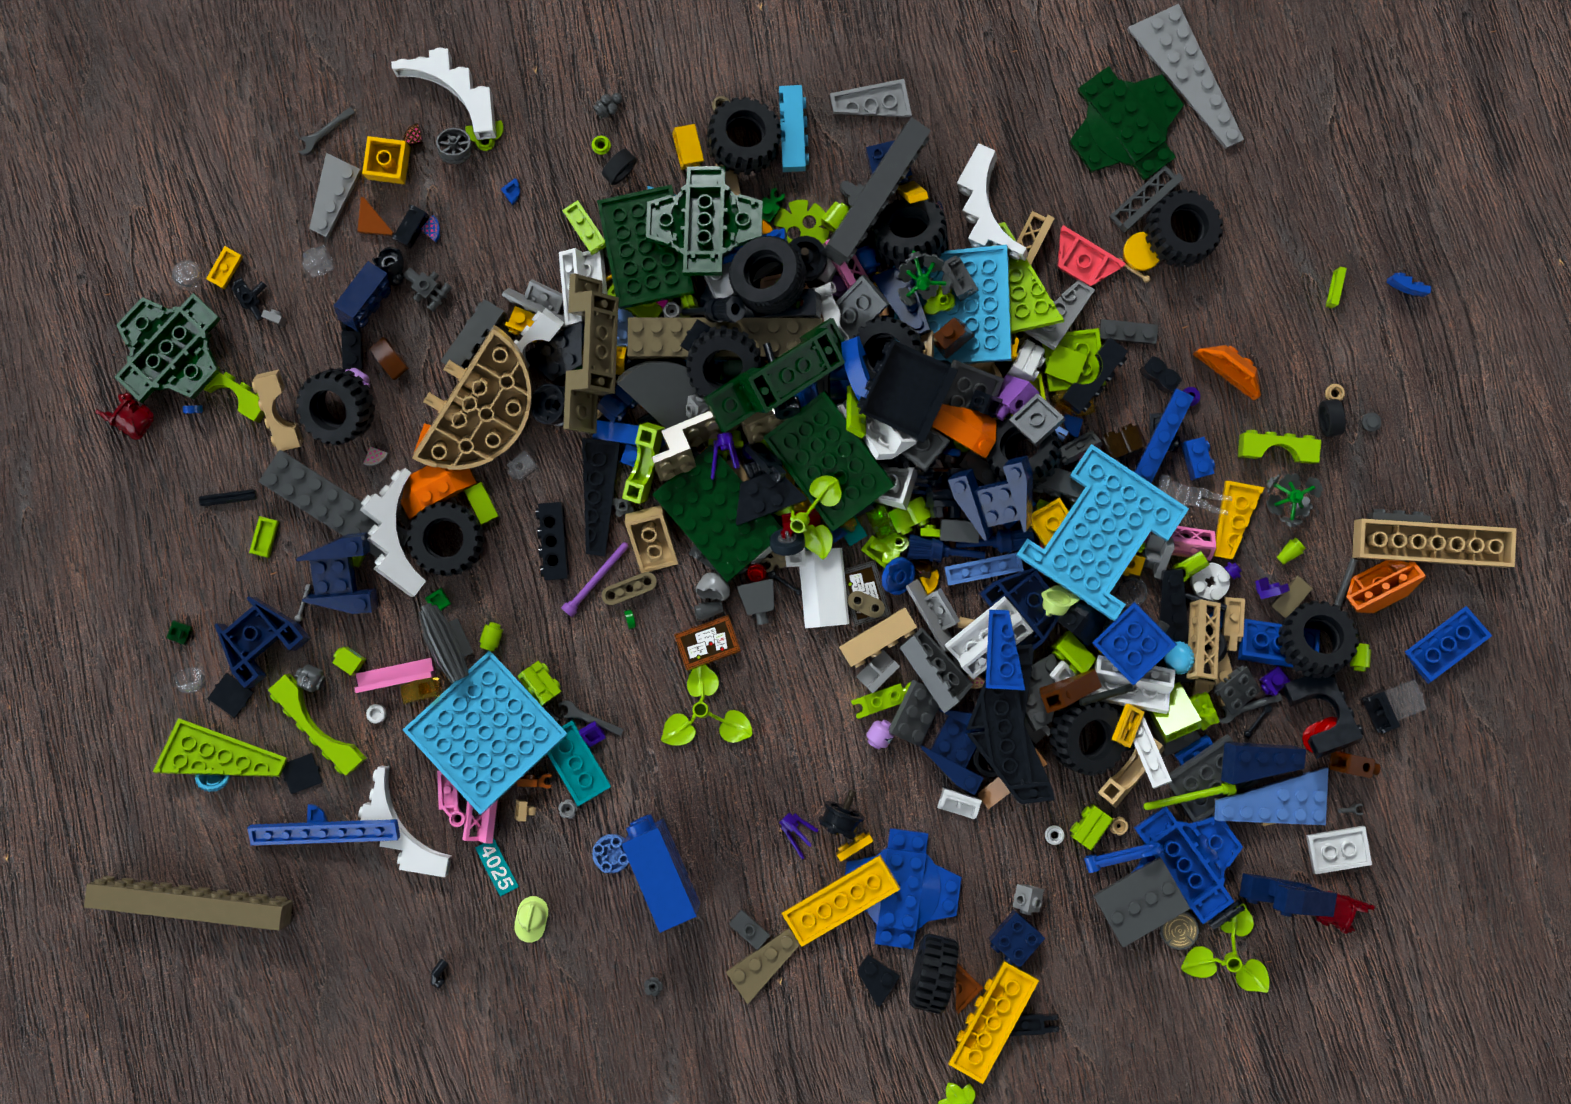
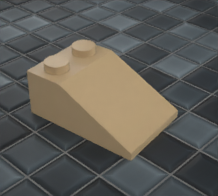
[625,505,678,573]

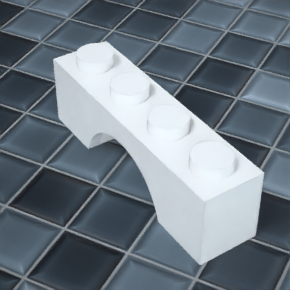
[514,308,564,367]

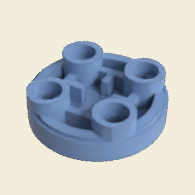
[592,834,629,873]

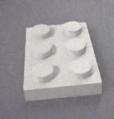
[1306,826,1372,874]

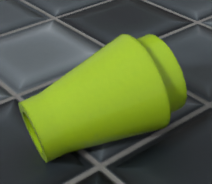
[1276,537,1306,565]

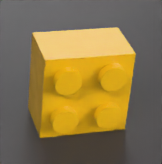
[362,136,410,184]

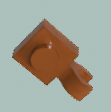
[517,773,552,789]

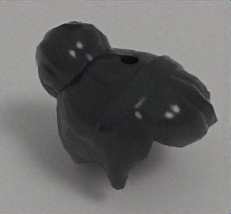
[372,246,404,286]

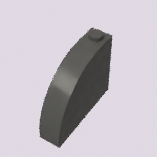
[615,359,697,429]

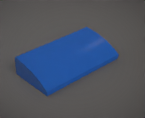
[1405,606,1492,684]
[1238,619,1320,668]

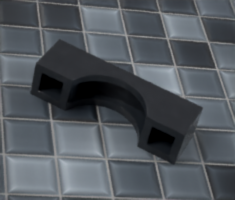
[1060,337,1128,414]

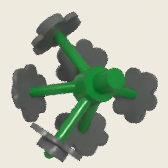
[898,251,953,307]
[1266,473,1323,527]

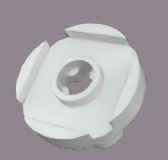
[1190,563,1230,600]

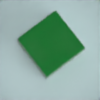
[424,588,452,611]

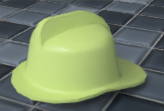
[1041,585,1080,617]
[514,896,548,943]

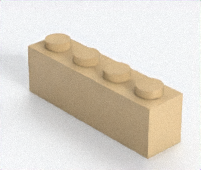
[839,607,917,668]

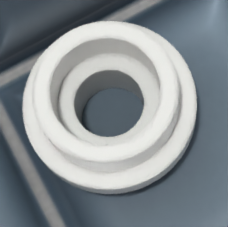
[1045,825,1064,845]

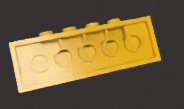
[948,960,1039,1084]

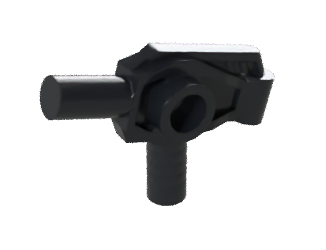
[232,277,267,321]

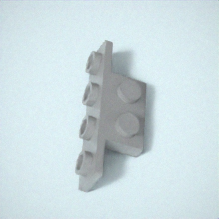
[502,279,569,329]
[906,579,960,652]

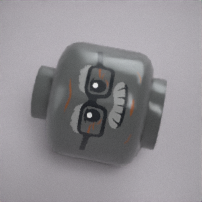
[295,664,326,693]

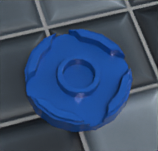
[882,557,915,595]

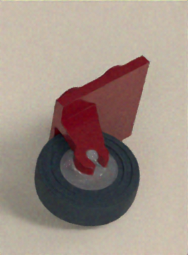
[770,509,821,556]

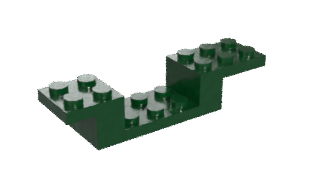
[704,318,845,433]

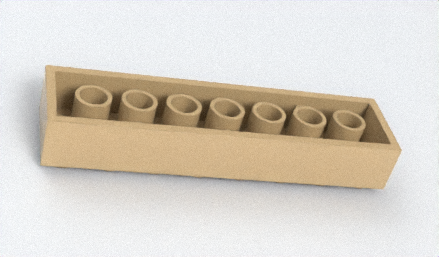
[1352,519,1517,568]

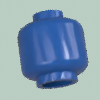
[855,245,881,276]

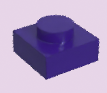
[579,721,606,747]

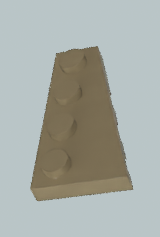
[726,927,800,1004]

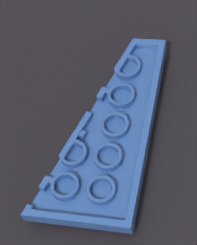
[1214,767,1329,825]

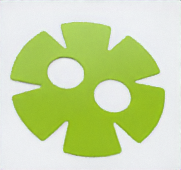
[774,200,829,244]

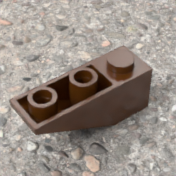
[1039,669,1102,713]

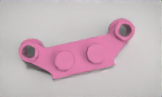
[437,770,466,827]

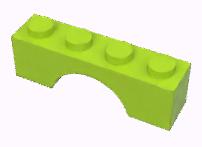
[203,366,265,423]
[622,422,665,504]
[1238,430,1321,464]

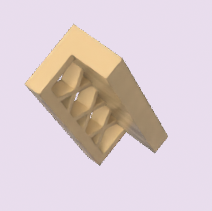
[1017,211,1054,265]
[1186,599,1221,680]

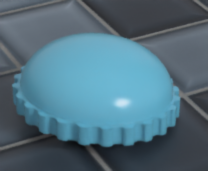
[1164,641,1195,675]
[195,774,230,792]

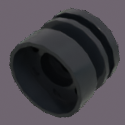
[531,384,565,427]

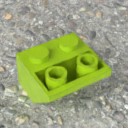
[1050,631,1096,675]

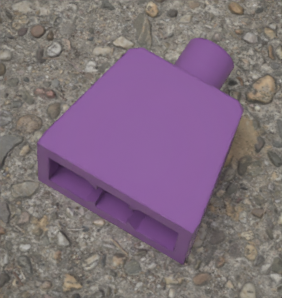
[996,374,1040,421]

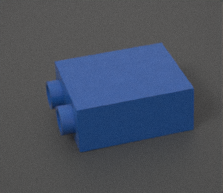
[621,814,700,933]

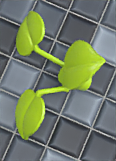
[773,476,842,560]
[661,665,753,746]
[1181,903,1269,993]

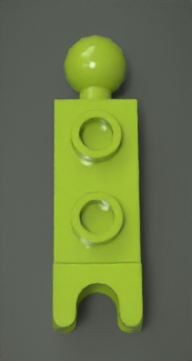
[851,682,911,719]

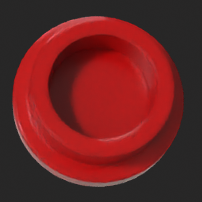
[747,563,766,582]

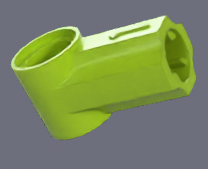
[1172,550,1210,582]

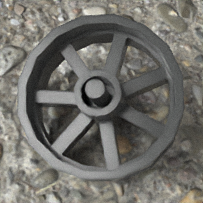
[436,128,472,164]

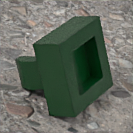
[166,620,193,645]

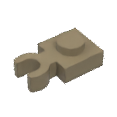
[761,551,786,573]

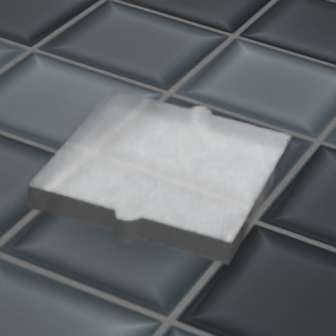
[1384,679,1427,720]

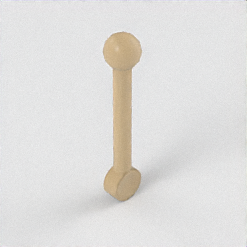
[1118,258,1151,283]

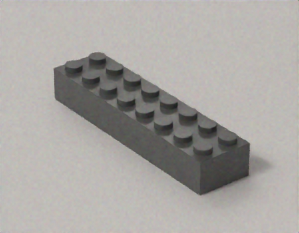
[821,117,931,266]

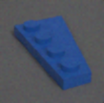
[986,609,1025,690]

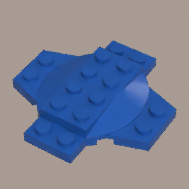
[1131,806,1243,924]
[845,828,962,949]

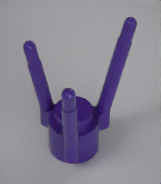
[711,432,740,480]
[779,812,818,860]

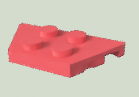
[1057,225,1126,287]

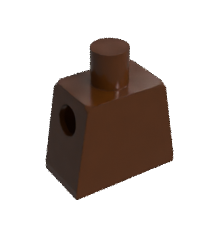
[933,317,975,359]
[1329,751,1381,778]

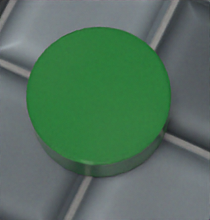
[624,610,636,630]

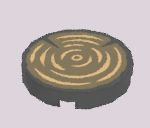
[1160,912,1199,950]

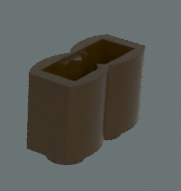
[1101,423,1147,459]

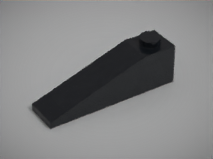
[1057,574,1123,646]

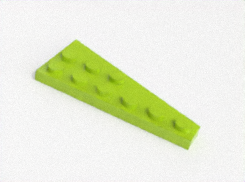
[998,222,1064,334]
[153,718,288,777]

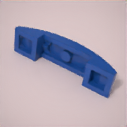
[841,336,870,401]
[592,420,666,448]

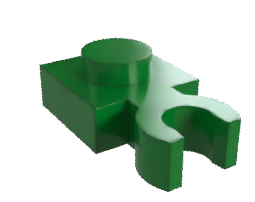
[762,188,785,224]

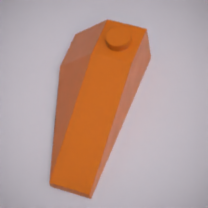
[932,404,996,458]

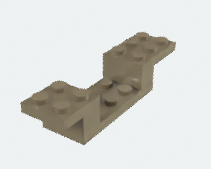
[563,273,619,434]
[651,397,800,481]

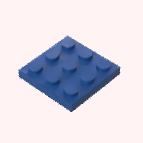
[1092,602,1177,686]

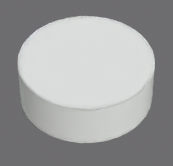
[366,704,387,724]

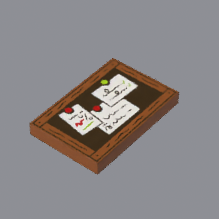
[674,615,741,671]

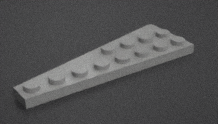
[1127,4,1244,149]

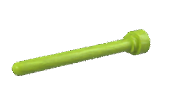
[1143,782,1237,810]

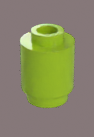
[479,622,503,651]
[1350,643,1371,672]

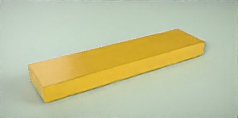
[897,181,928,204]

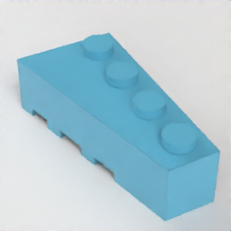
[779,85,809,172]

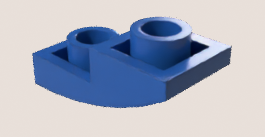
[1386,273,1431,297]

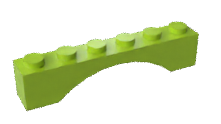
[268,674,367,776]

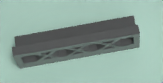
[1109,165,1184,233]

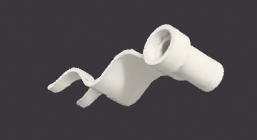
[810,282,849,341]

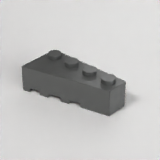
[441,299,507,369]
[900,627,974,713]

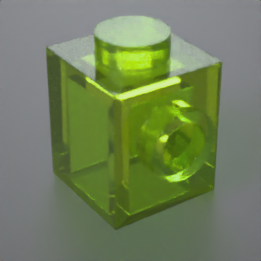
[866,505,896,540]

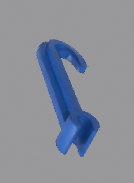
[1084,843,1164,873]

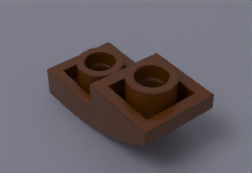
[370,337,409,380]

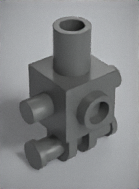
[403,268,453,312]

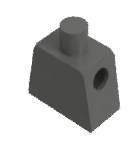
[737,579,774,625]

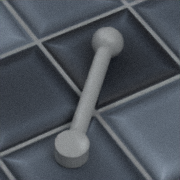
[294,584,312,623]

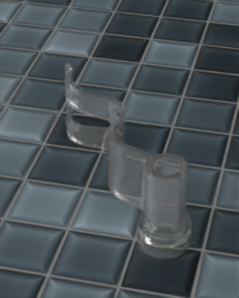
[1157,474,1232,515]

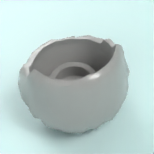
[696,572,730,601]

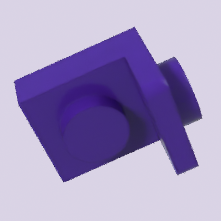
[1255,577,1290,599]
[1259,666,1290,696]

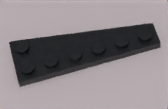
[582,438,621,557]
[1155,568,1193,684]

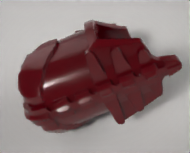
[95,393,154,440]
[1315,891,1375,934]

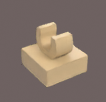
[515,799,536,821]

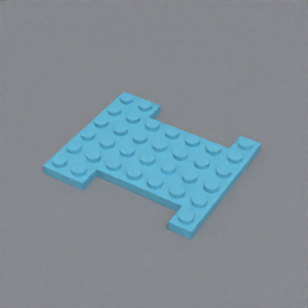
[1016,444,1189,621]

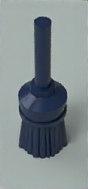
[956,527,1035,553]
[907,534,985,562]

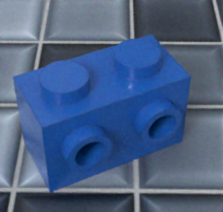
[1181,437,1215,480]

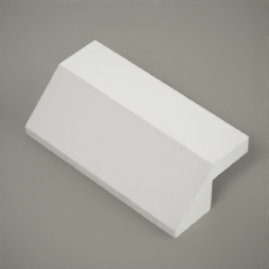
[559,248,607,327]
[843,400,917,460]
[799,548,849,628]
[945,596,1033,679]
[1090,655,1175,714]

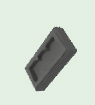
[729,909,770,950]

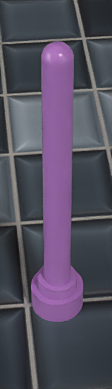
[561,542,628,618]

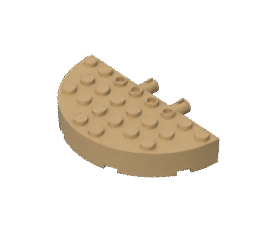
[412,325,532,470]

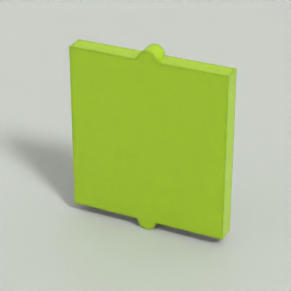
[1044,345,1087,384]

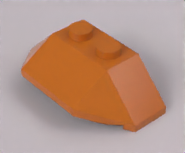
[1193,345,1261,400]
[401,459,478,520]
[1346,560,1426,613]

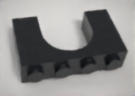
[1282,674,1364,759]

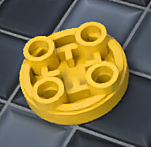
[1123,232,1160,271]

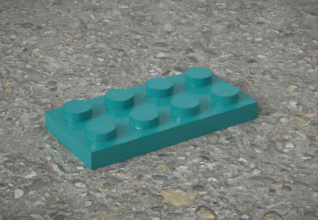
[547,720,612,806]

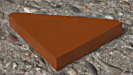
[357,197,394,236]
[955,963,983,1014]

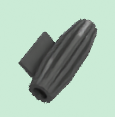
[419,603,474,683]

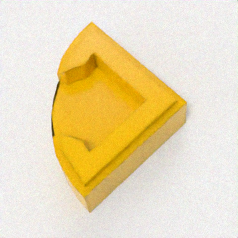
[920,570,939,595]

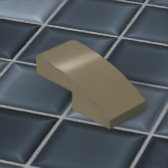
[1271,575,1313,618]

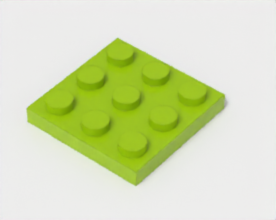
[1042,328,1106,393]

